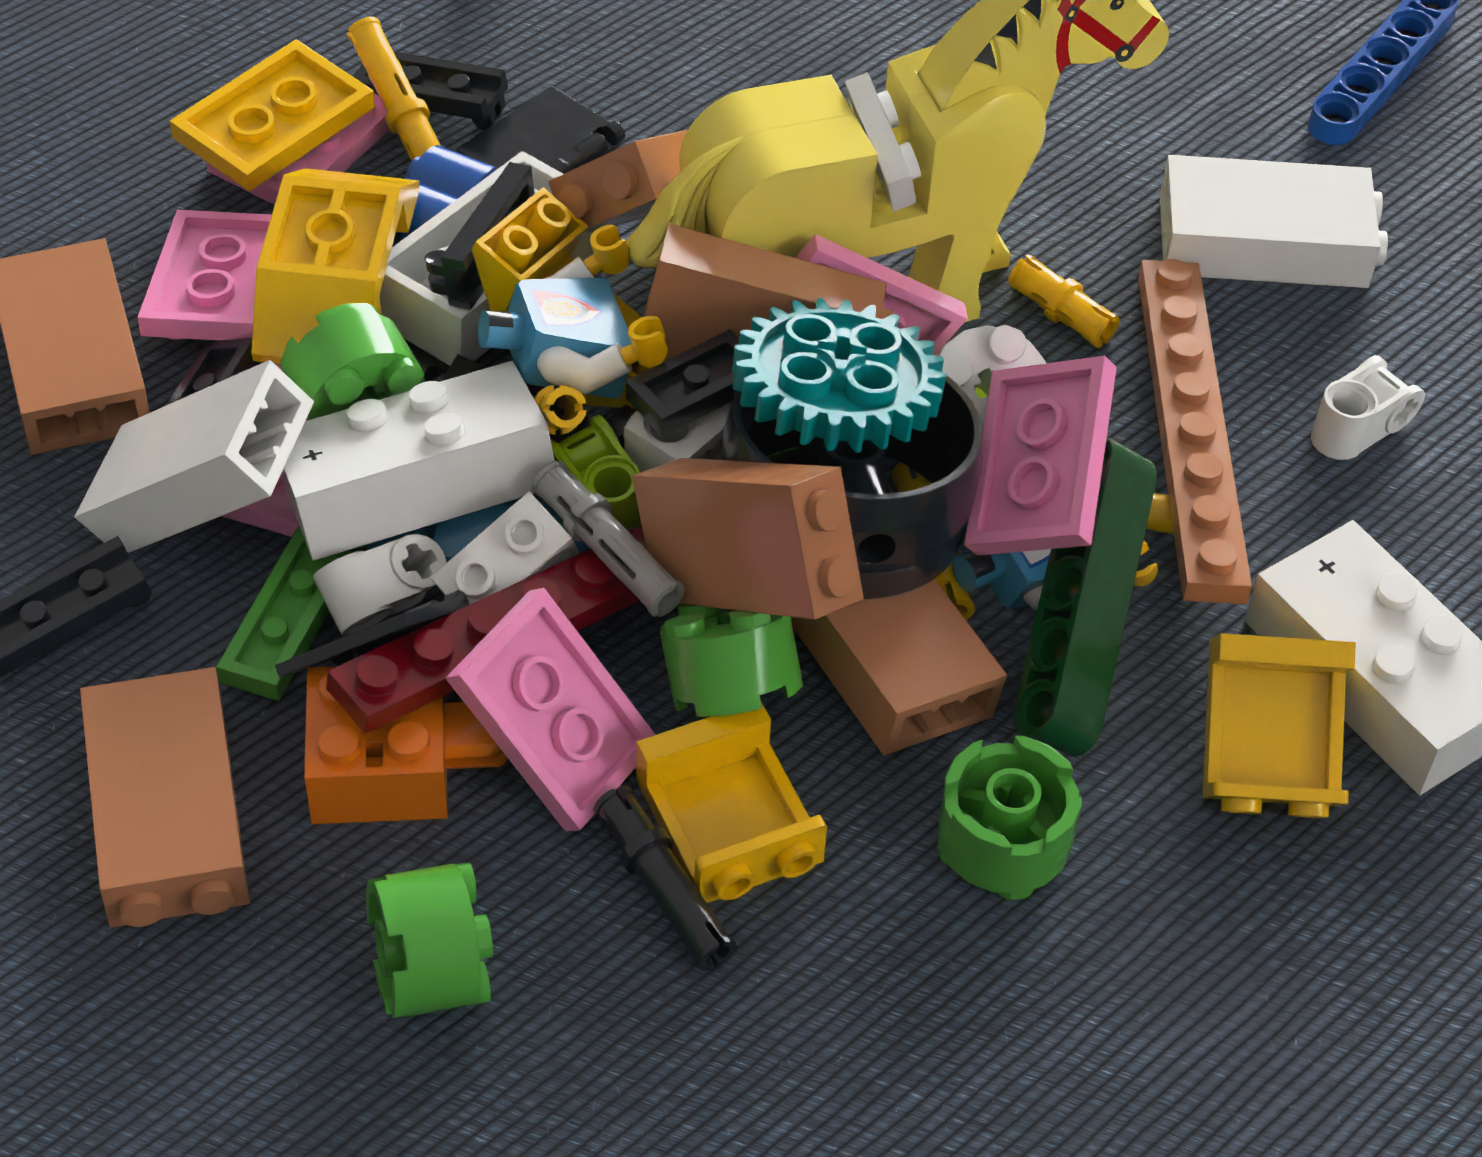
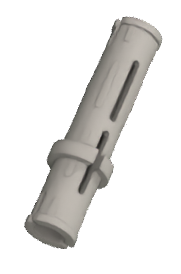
[532,461,685,617]

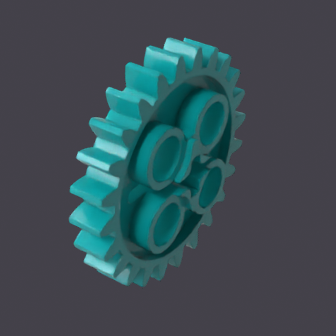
[732,298,946,452]

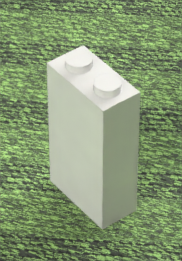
[1160,155,1388,288]
[74,360,314,553]

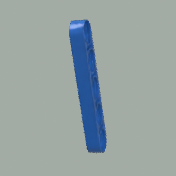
[1308,0,1460,145]

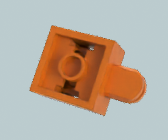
[304,666,508,824]

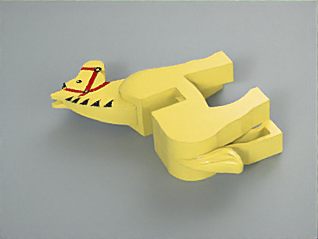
[627,0,1169,322]

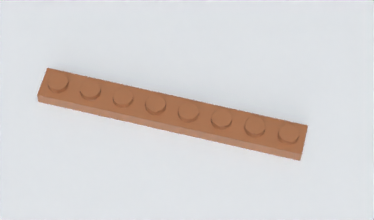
[1138,259,1252,604]

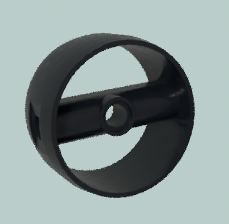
[720,375,982,599]

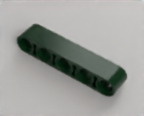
[1014,437,1157,757]

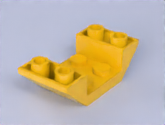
[251,168,420,364]
[471,187,652,408]

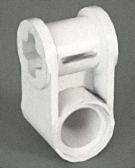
[1310,355,1425,460]
[313,534,447,636]

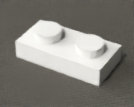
[845,72,921,212]

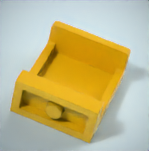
[1203,633,1356,818]
[636,702,827,903]

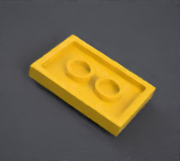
[170,39,375,192]

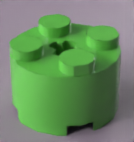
[281,303,425,421]
[660,604,803,717]
[937,736,1082,901]
[366,862,493,1018]

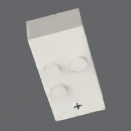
[379,151,594,366]
[281,360,555,561]
[1245,520,1482,796]

